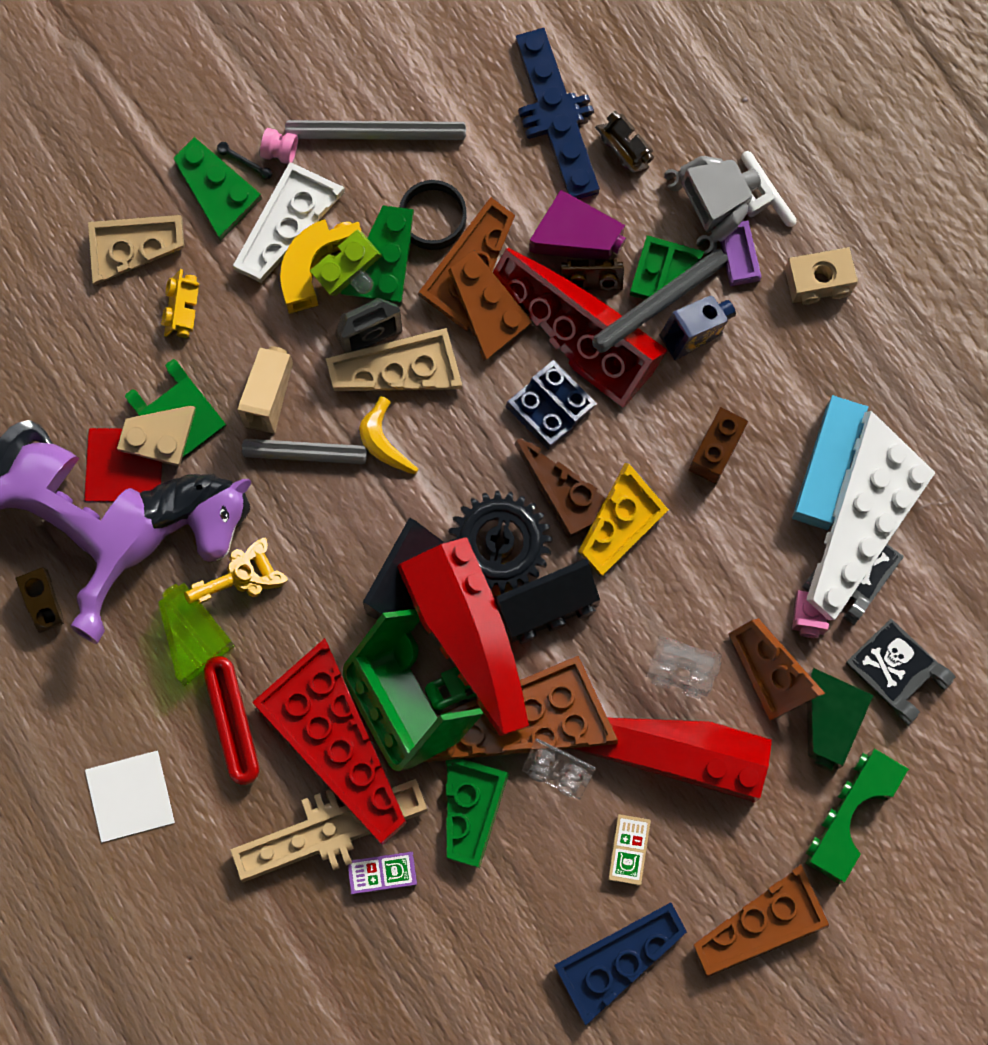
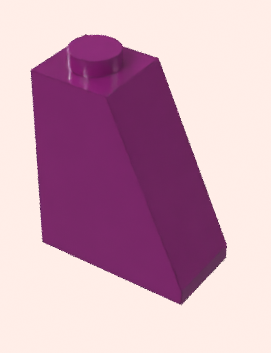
[529,190,626,260]

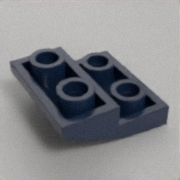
[505,360,597,450]

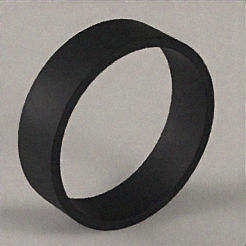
[399,180,467,250]

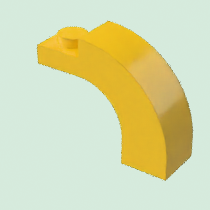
[280,219,362,314]

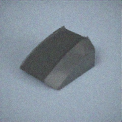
[336,297,403,353]

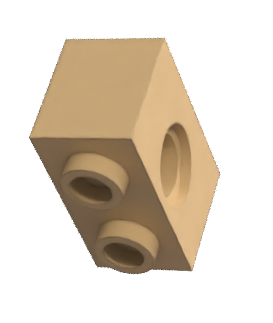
[785,247,858,304]

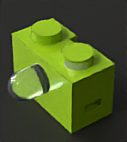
[310,230,382,296]

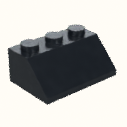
[363,517,444,620]
[496,559,600,644]

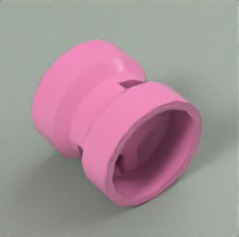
[260,128,298,164]

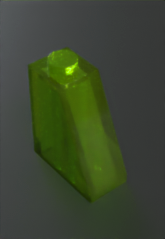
[158,582,235,687]

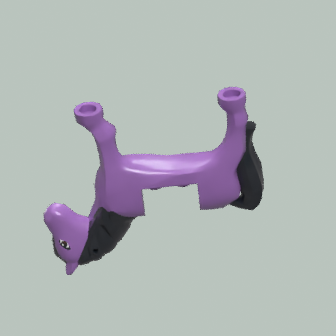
[0,420,251,644]

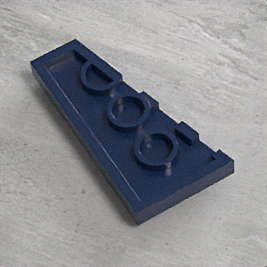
[554,902,687,1026]

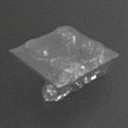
[522,738,596,800]

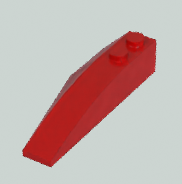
[493,248,668,408]
[397,537,529,737]
[571,717,772,802]

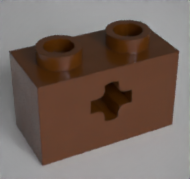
[688,407,748,485]

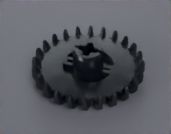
[448,490,552,594]

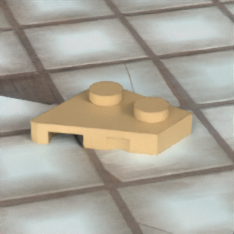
[117,406,196,467]

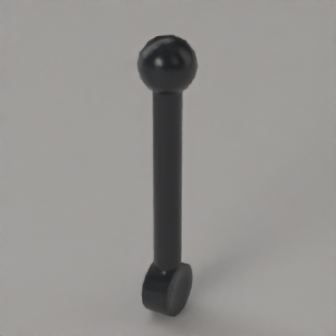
[217,142,272,180]

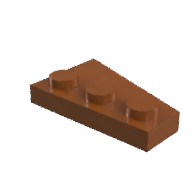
[448,249,532,361]
[728,618,825,721]

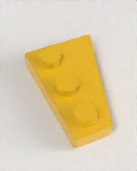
[578,463,669,576]

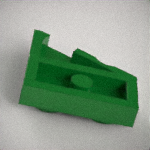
[630,235,704,300]

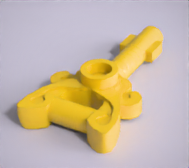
[184,538,288,604]

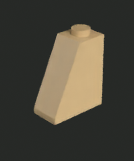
[238,346,293,434]

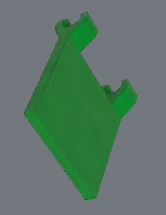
[125,359,227,459]

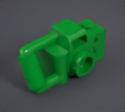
[425,667,478,710]

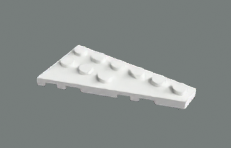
[806,411,935,620]

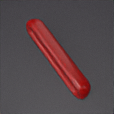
[203,656,260,785]

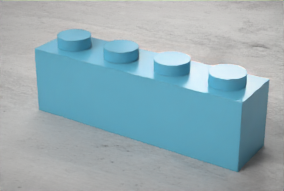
[792,395,868,530]

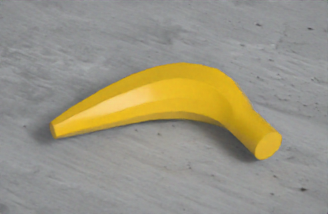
[359,396,419,474]

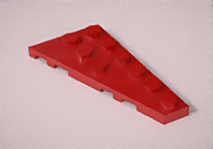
[252,638,407,846]

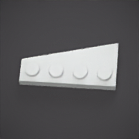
[233,162,345,283]

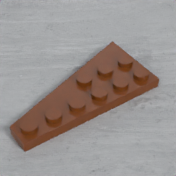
[424,656,618,762]

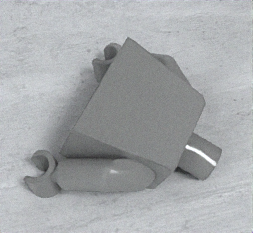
[664,156,761,255]

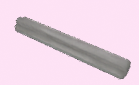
[242,439,367,464]

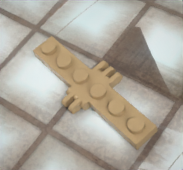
[230,779,428,882]

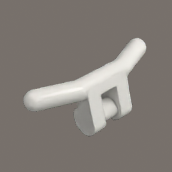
[741,151,797,227]

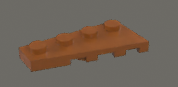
[417,197,515,331]
[693,864,829,978]

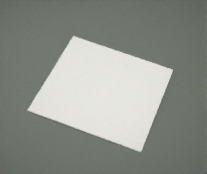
[85,750,175,843]

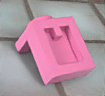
[792,590,829,638]

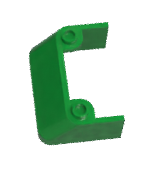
[342,609,483,771]

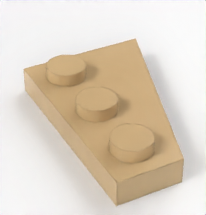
[88,215,185,285]

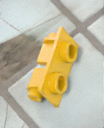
[161,269,199,338]

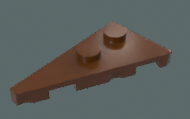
[514,438,606,538]

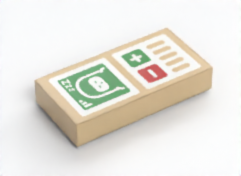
[608,814,651,886]

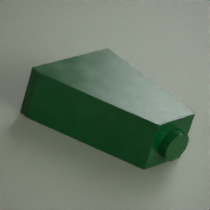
[807,668,874,771]

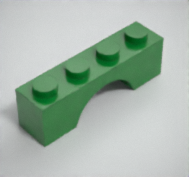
[805,748,909,884]

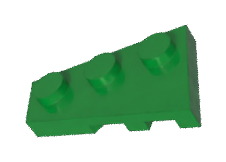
[174,137,262,241]
[340,205,414,303]
[446,759,509,869]

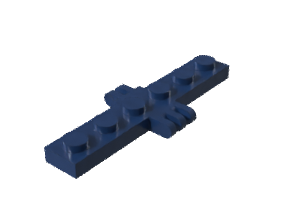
[515,28,600,199]

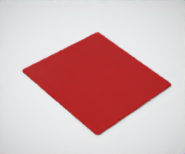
[85,428,162,502]

